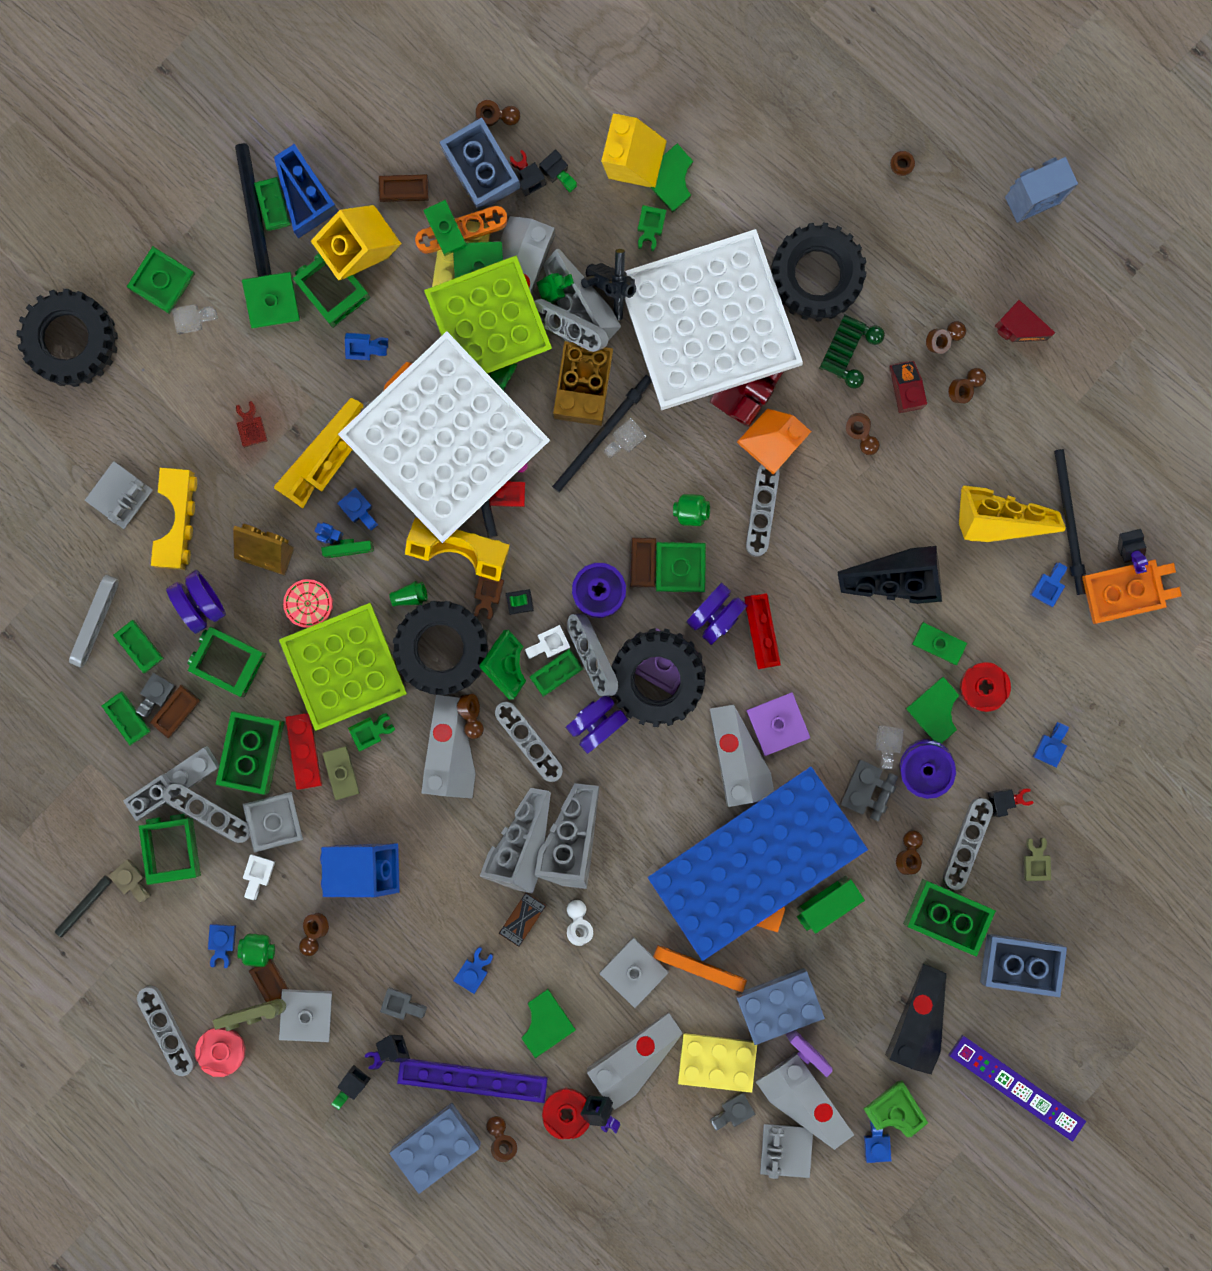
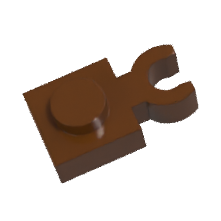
[474,576,504,620]

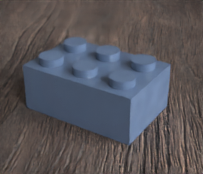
[440,118,520,211]
[1005,157,1078,223]
[980,933,1067,997]
[735,968,825,1045]
[389,1103,481,1194]

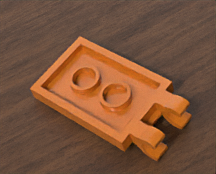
[1082,559,1182,624]

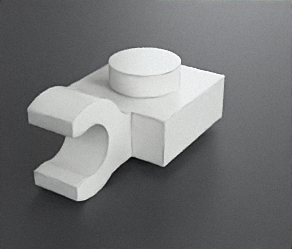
[525,625,570,659]
[243,854,275,900]

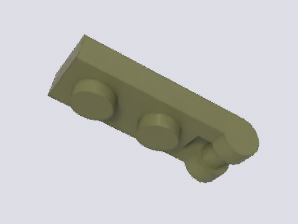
[212,999,286,1031]

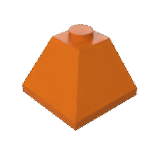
[737,408,812,475]

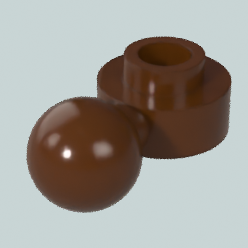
[475,100,520,127]
[926,321,966,354]
[948,368,986,404]
[846,413,880,455]
[457,694,484,739]
[896,830,923,875]
[299,913,329,956]
[486,1116,517,1162]

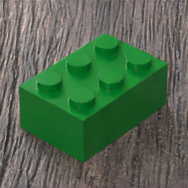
[216,711,285,795]
[903,879,996,957]

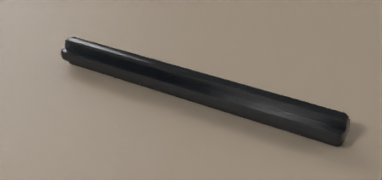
[235,143,272,276]

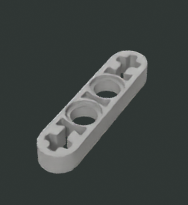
[534,299,608,352]
[746,464,780,557]
[69,575,119,668]
[567,614,618,696]
[495,702,563,782]
[162,783,250,843]
[943,798,993,890]
[137,986,195,1076]

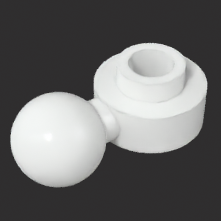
[567,900,593,946]

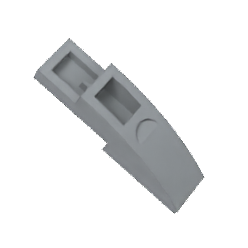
[123,746,220,821]

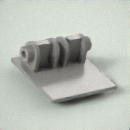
[85,461,153,529]
[760,1124,813,1179]

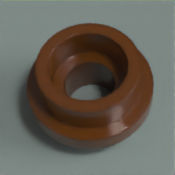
[890,151,915,176]

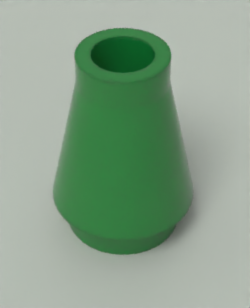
[389,581,428,607]

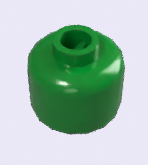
[673,494,710,526]
[238,933,275,967]

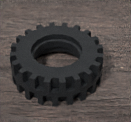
[771,222,867,321]
[16,289,118,387]
[393,601,489,695]
[611,628,706,727]

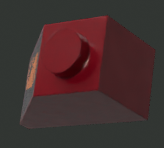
[995,300,1055,342]
[889,361,927,413]

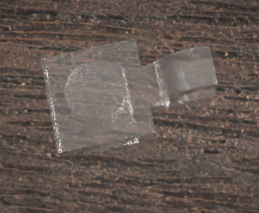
[172,304,218,335]
[604,418,647,459]
[875,726,904,770]

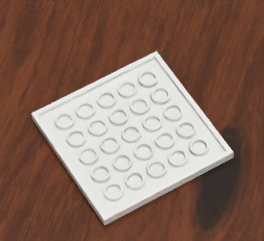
[624,229,803,410]
[338,331,550,543]

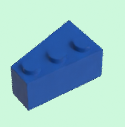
[274,144,338,238]

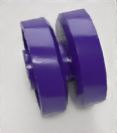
[572,563,626,618]
[166,570,226,634]
[686,582,747,645]
[565,696,629,754]
[900,739,956,799]

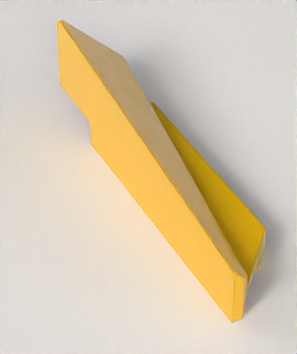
[274,398,363,509]

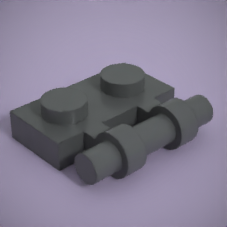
[840,760,898,822]

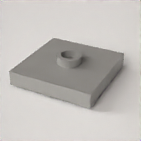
[242,792,303,852]
[599,937,669,1008]
[279,989,332,1042]

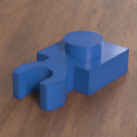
[208,924,236,968]
[453,947,493,994]

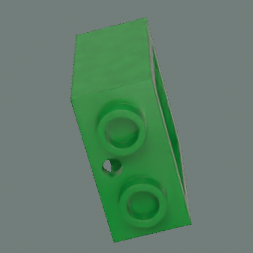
[292,253,370,328]
[187,627,267,697]
[138,814,201,885]
[796,875,865,934]

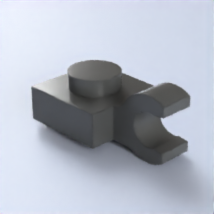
[136,673,176,718]
[380,987,427,1020]
[710,1092,756,1131]

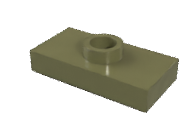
[322,746,360,800]

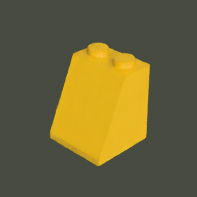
[601,113,667,188]
[311,205,402,280]

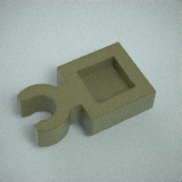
[1024,838,1051,881]

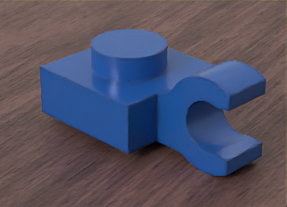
[345,333,388,360]
[337,488,378,531]
[314,522,344,544]
[1030,563,1068,607]
[1032,722,1069,768]
[864,1120,891,1163]

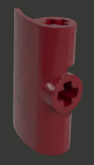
[710,371,784,427]

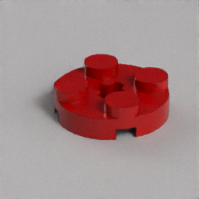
[960,662,1011,712]
[542,1087,590,1140]

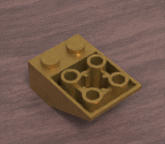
[553,341,613,426]
[233,524,294,575]

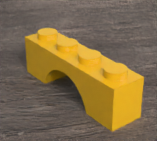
[151,468,197,570]
[405,517,510,581]

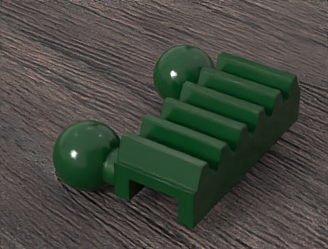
[819,314,885,389]

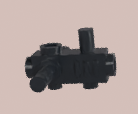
[581,249,636,320]

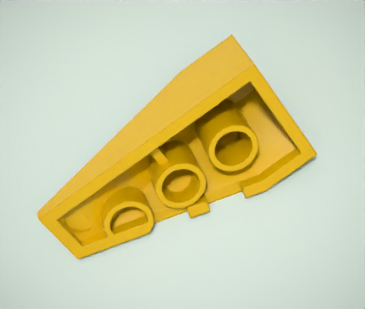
[959,485,1066,542]

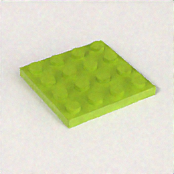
[424,255,552,374]
[279,603,408,731]

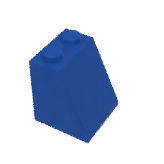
[320,843,400,897]

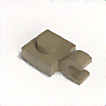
[109,859,151,903]

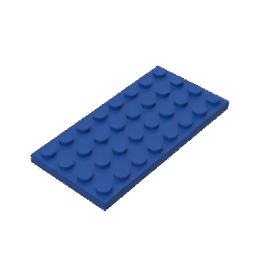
[647,766,868,961]

